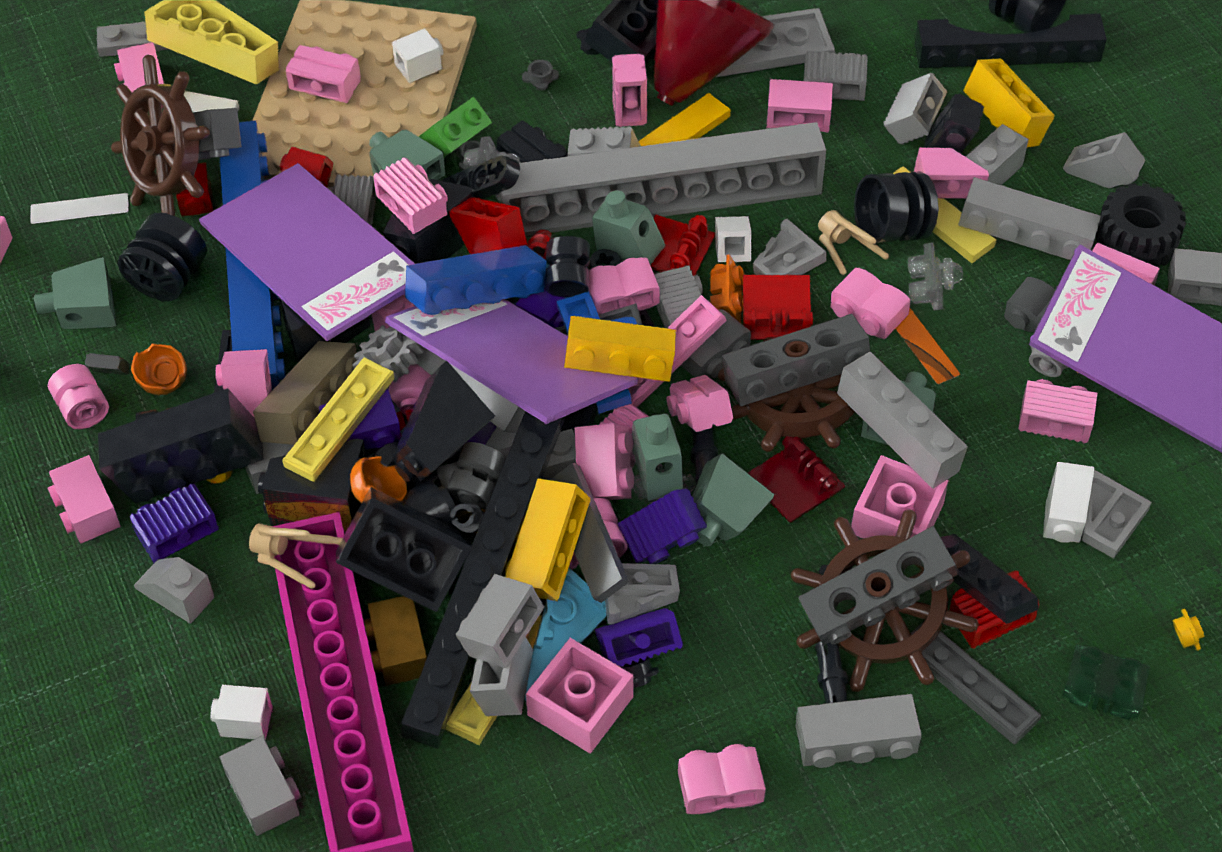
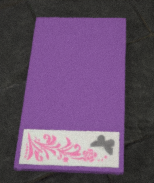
[199,163,415,341]
[1028,245,1222,453]
[385,299,638,424]

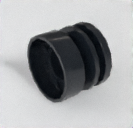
[988,0,1067,33]
[854,171,939,243]
[117,213,208,301]

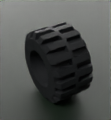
[1095,183,1186,268]

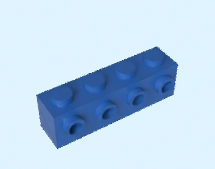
[405,245,547,315]

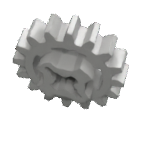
[352,325,424,382]

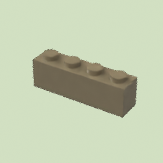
[253,341,357,445]

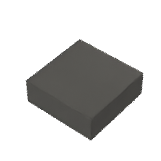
[85,353,130,375]

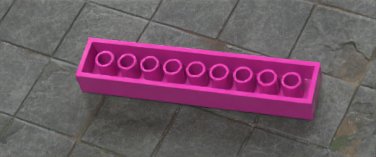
[273,512,414,852]

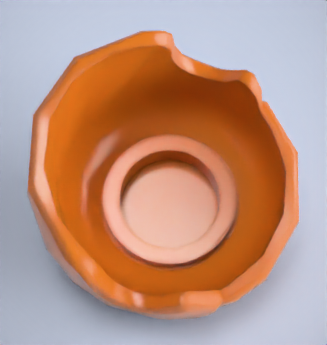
[131,344,188,395]
[350,456,407,503]

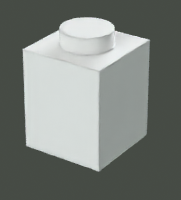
[392,28,443,83]
[715,216,751,262]
[211,685,273,740]

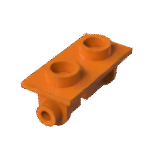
[710,254,745,323]

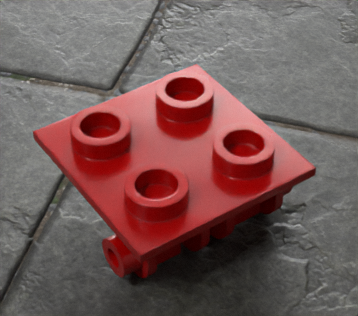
[650,215,715,276]
[743,275,813,340]

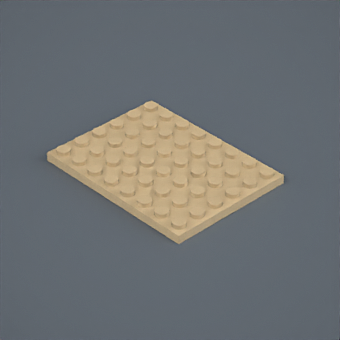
[252,0,477,188]

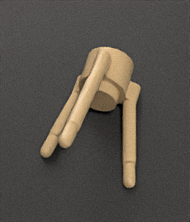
[818,210,889,275]
[249,523,343,589]

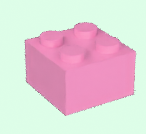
[851,455,949,538]
[526,638,633,754]

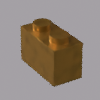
[363,596,427,686]

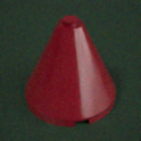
[654,0,775,106]

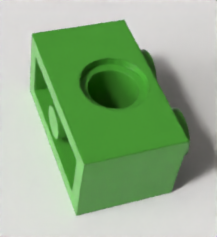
[418,97,492,158]

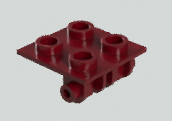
[748,436,845,523]

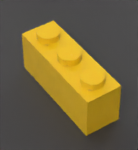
[963,59,1055,147]
[564,316,676,382]
[505,478,591,601]

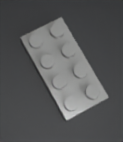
[716,8,835,77]

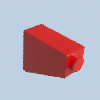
[449,197,528,254]

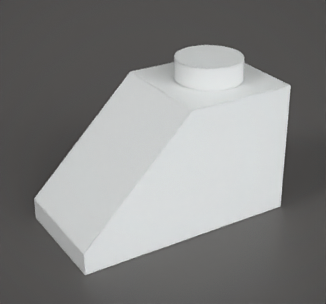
[1043,462,1094,543]

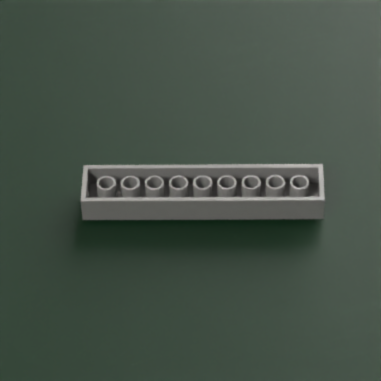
[499,122,826,236]

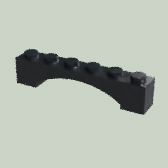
[914,14,1107,68]

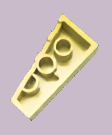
[145,0,279,85]

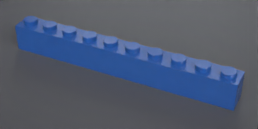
[220,120,286,390]

